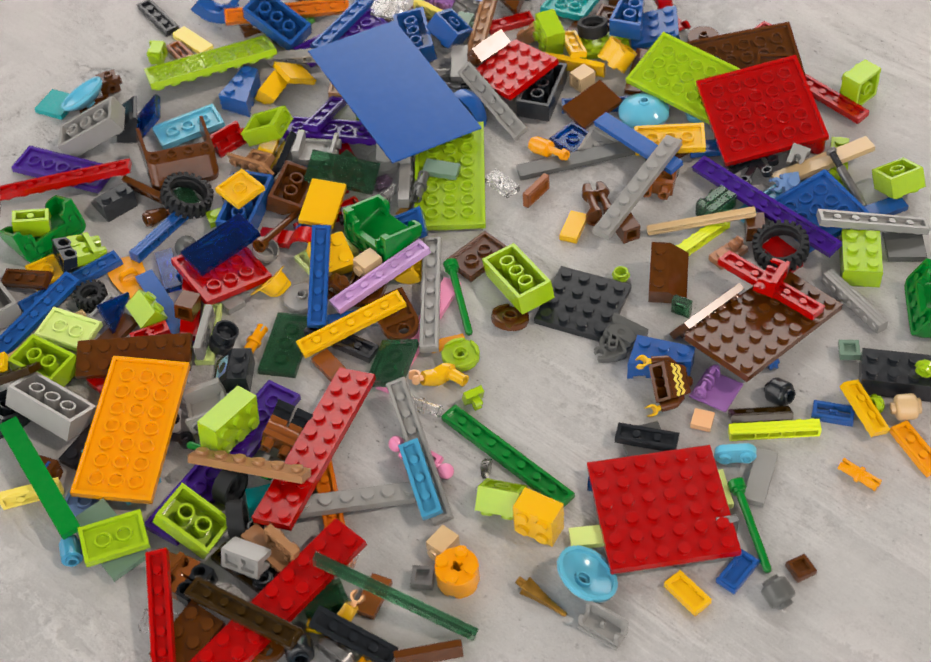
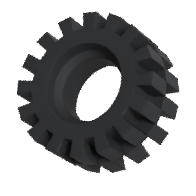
[73,279,108,313]

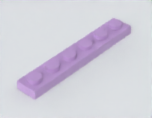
[329,239,431,314]

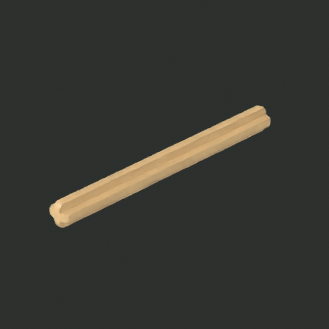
[647,206,756,236]

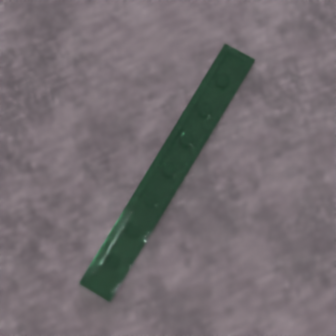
[312,552,479,641]

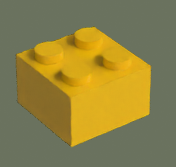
[306,231,354,276]
[513,487,564,547]

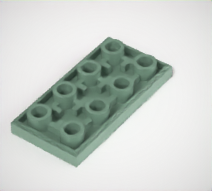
[75,498,148,582]

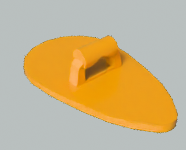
[108,256,146,299]

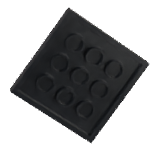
[534,266,631,344]

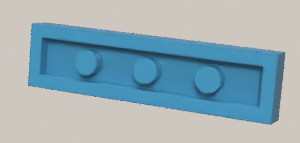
[398,438,444,521]

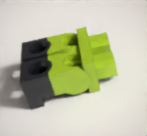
[52,232,107,273]

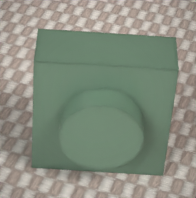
[838,340,861,360]

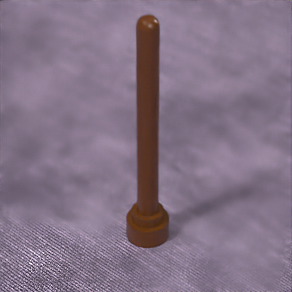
[252,209,302,253]

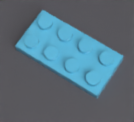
[152,103,225,150]

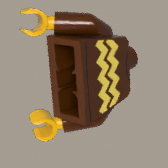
[635,355,693,417]

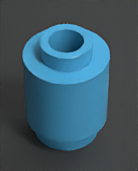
[59,535,83,567]

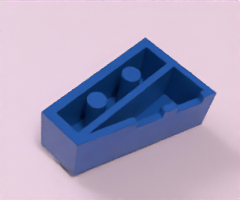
[218,65,261,117]
[627,335,695,379]

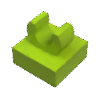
[462,385,485,411]

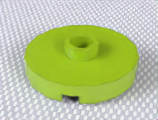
[441,338,480,372]

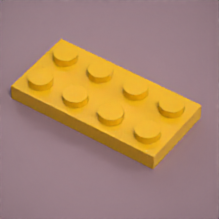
[634,123,706,156]

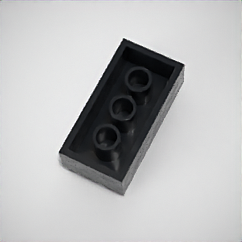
[516,62,567,121]
[859,348,931,402]

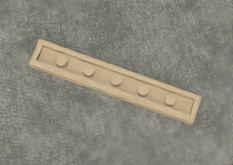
[771,136,875,184]

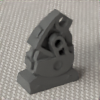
[594,312,649,363]

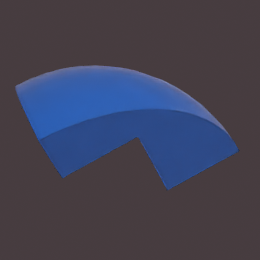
[454,89,487,128]

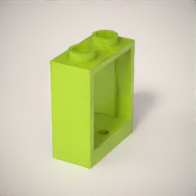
[241,105,293,147]

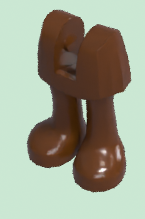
[582,181,612,226]

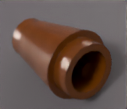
[142,207,170,227]

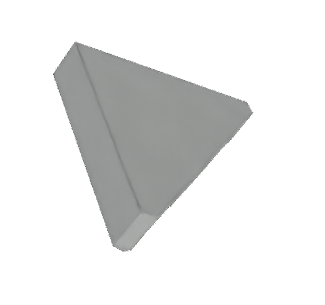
[578,126,619,151]

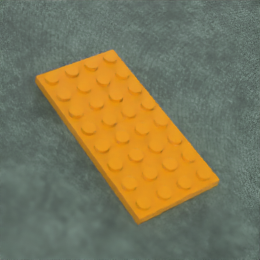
[70,356,191,505]

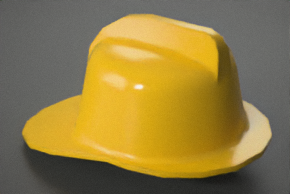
[250,266,291,297]

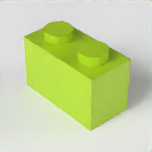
[12,208,51,237]
[125,289,168,329]

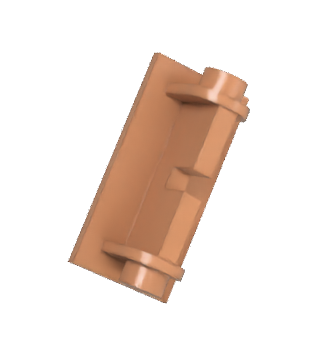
[516,23,535,45]

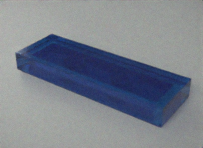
[154,248,183,293]

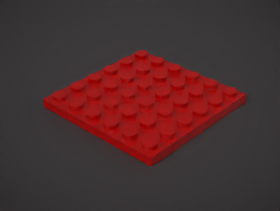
[696,55,829,167]
[587,445,741,574]

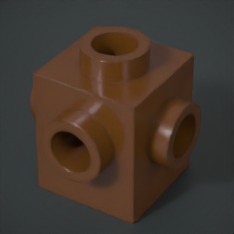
[95,69,122,95]

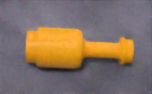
[528,136,570,161]

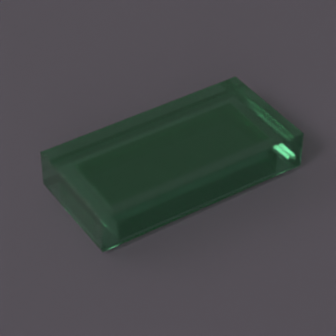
[173,187,201,203]

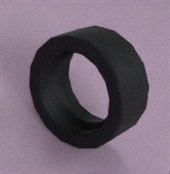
[577,15,608,40]
[212,469,248,505]
[225,499,249,540]

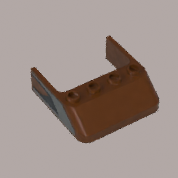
[136,116,219,191]

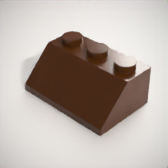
[266,160,319,215]
[648,242,689,304]

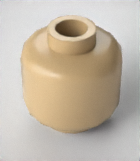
[890,393,922,421]

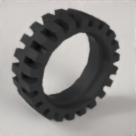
[160,172,214,219]
[752,219,810,272]

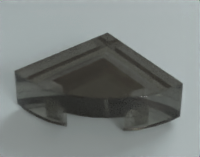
[480,458,493,479]

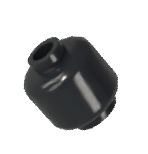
[764,377,796,406]
[284,633,314,662]

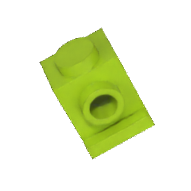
[147,40,168,65]

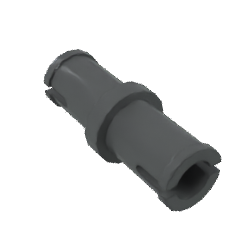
[411,170,429,203]

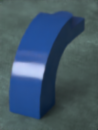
[190,0,239,24]

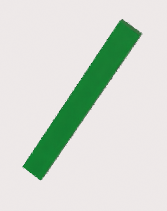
[441,404,575,507]
[0,416,81,540]

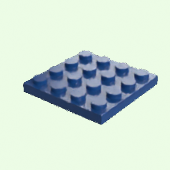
[774,169,870,253]

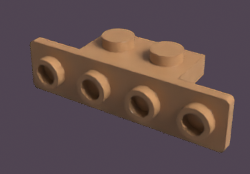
[226,149,276,175]
[241,524,300,573]

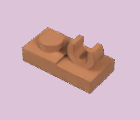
[709,235,749,270]

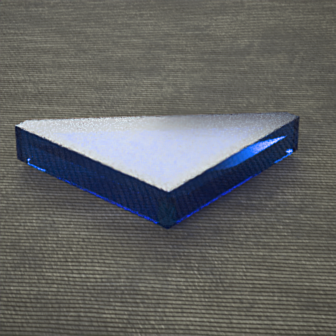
[96,292,130,334]

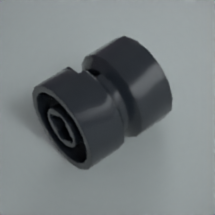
[208,320,239,356]

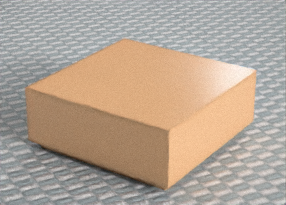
[690,408,715,432]

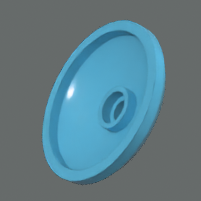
[61,76,102,111]
[618,93,669,128]
[557,546,618,603]

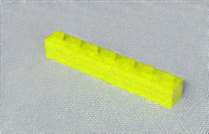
[676,221,731,256]
[728,418,822,441]

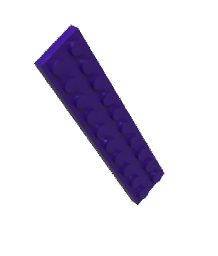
[145,380,301,546]

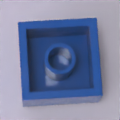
[426,8,473,49]

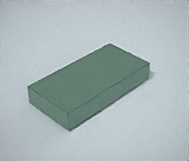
[422,158,461,180]

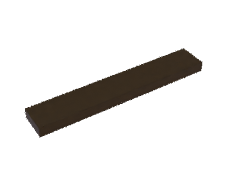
[184,576,304,651]

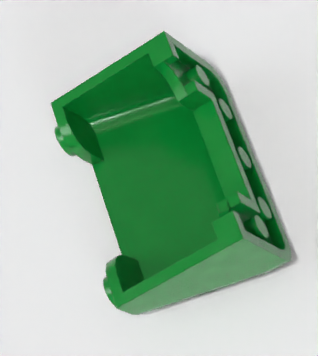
[343,194,422,263]
[0,195,86,263]
[904,258,931,338]

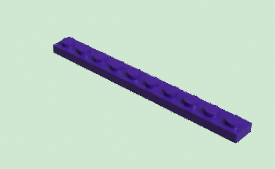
[692,155,842,258]

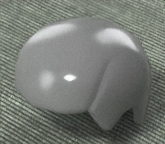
[252,240,280,263]

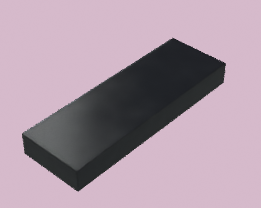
[614,422,680,451]

